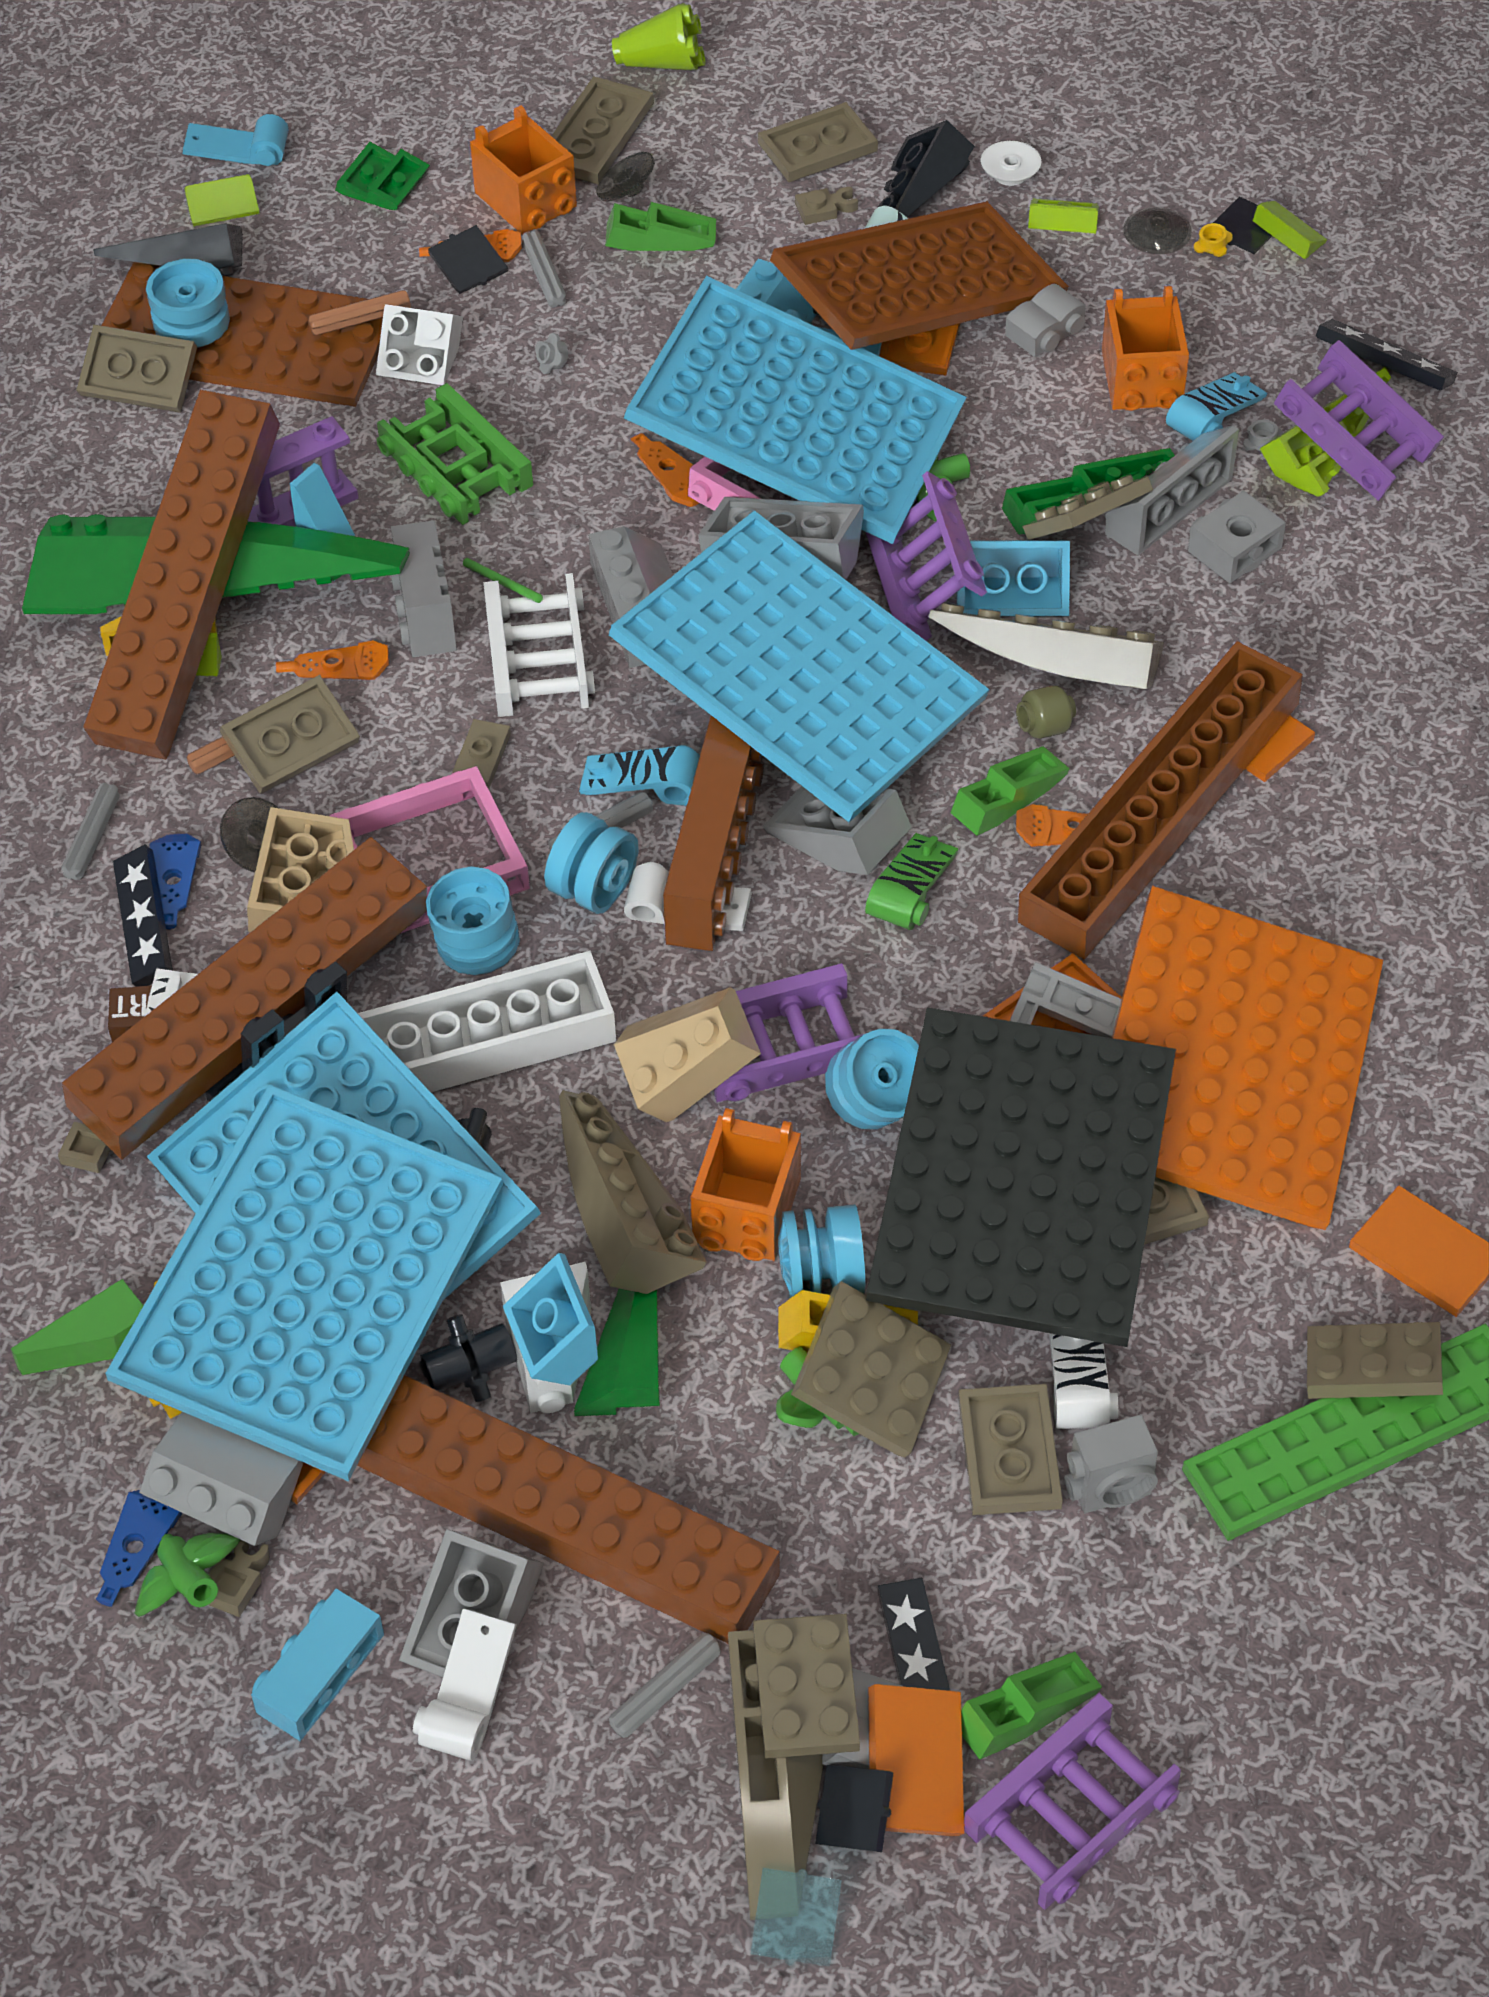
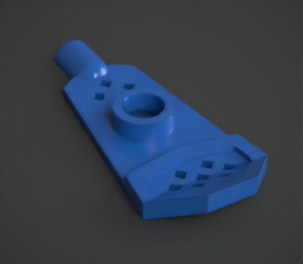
[150,834,202,929]
[96,1490,182,1607]

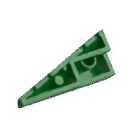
[1002,448,1175,535]
[574,1288,660,1416]

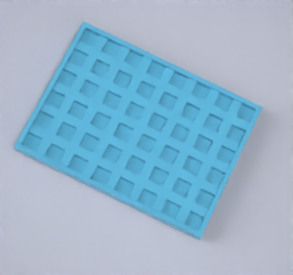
[609,511,990,822]

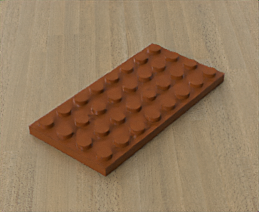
[770,201,1069,350]
[101,262,383,407]

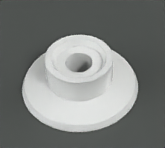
[981,141,1041,186]

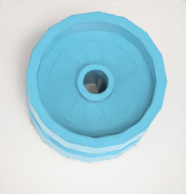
[146,259,230,347]
[544,812,639,914]
[825,1029,919,1129]

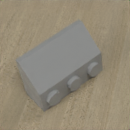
[139,1412,304,1546]

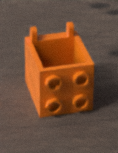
[470,105,577,235]
[1102,286,1189,411]
[691,1108,801,1261]

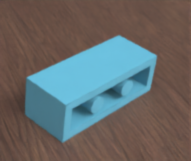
[251,1589,384,1741]

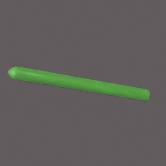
[463,558,543,603]

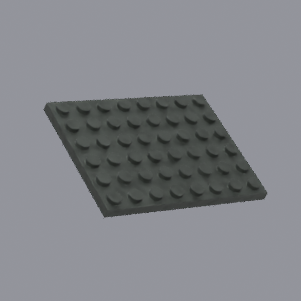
[866,1007,1176,1347]

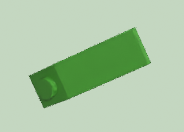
[11,1279,144,1375]

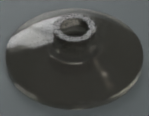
[596,152,655,202]
[1123,207,1192,254]
[220,797,278,872]

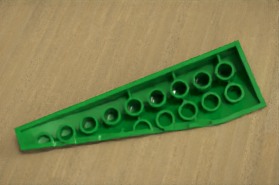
[22,514,410,614]

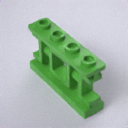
[376,383,533,525]

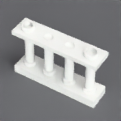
[483,573,595,717]

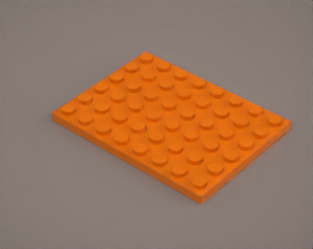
[1112,886,1383,1230]

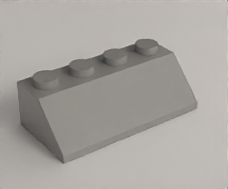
[1105,425,1239,556]
[698,497,864,580]
[588,526,673,668]

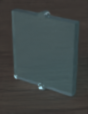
[750,1868,842,1967]

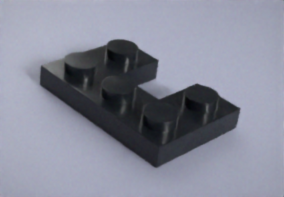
[241,961,347,1072]

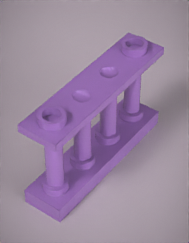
[1274,340,1444,501]
[248,416,358,526]
[866,471,987,641]
[714,963,864,1102]
[964,1693,1181,1910]

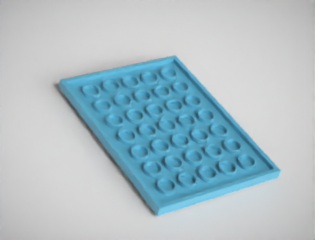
[624,276,967,544]
[147,992,541,1299]
[105,1085,503,1481]

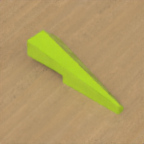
[1259,367,1391,497]

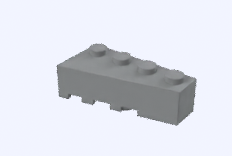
[386,520,457,657]

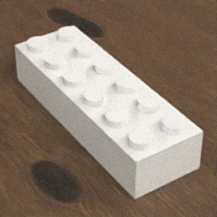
[358,951,616,1092]

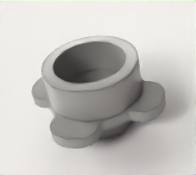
[535,333,568,374]
[1243,419,1283,451]

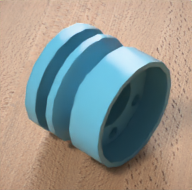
[426,867,520,975]
[778,1205,866,1298]

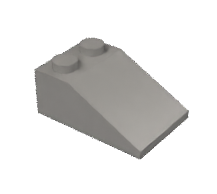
[763,786,912,875]
[399,1529,544,1677]

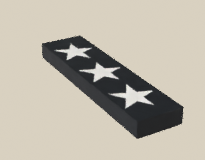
[1316,319,1458,391]
[113,844,173,987]
[878,1577,963,1750]

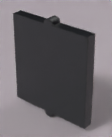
[1213,197,1272,254]
[428,225,508,294]
[815,1765,894,1853]

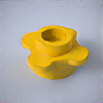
[1194,223,1232,257]

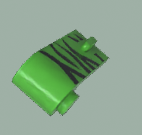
[865,833,958,930]

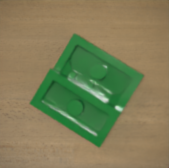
[335,142,430,210]

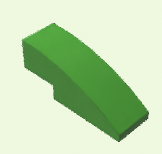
[605,202,716,251]
[951,746,1069,836]
[961,1652,1102,1759]

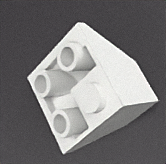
[376,304,463,385]

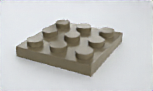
[791,1281,951,1458]

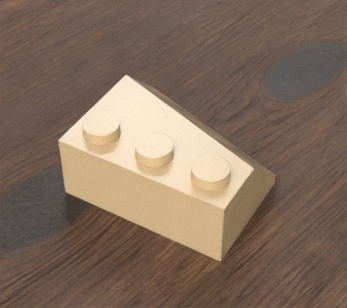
[247,807,354,932]
[614,987,761,1122]

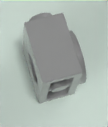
[1188,490,1286,584]
[1064,1414,1158,1514]

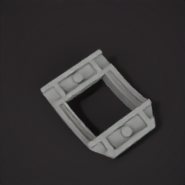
[1010,962,1121,1038]

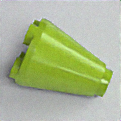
[612,3,706,71]

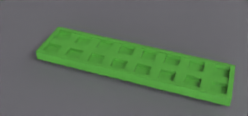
[1182,1323,1489,1541]

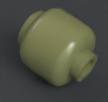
[1016,686,1076,739]

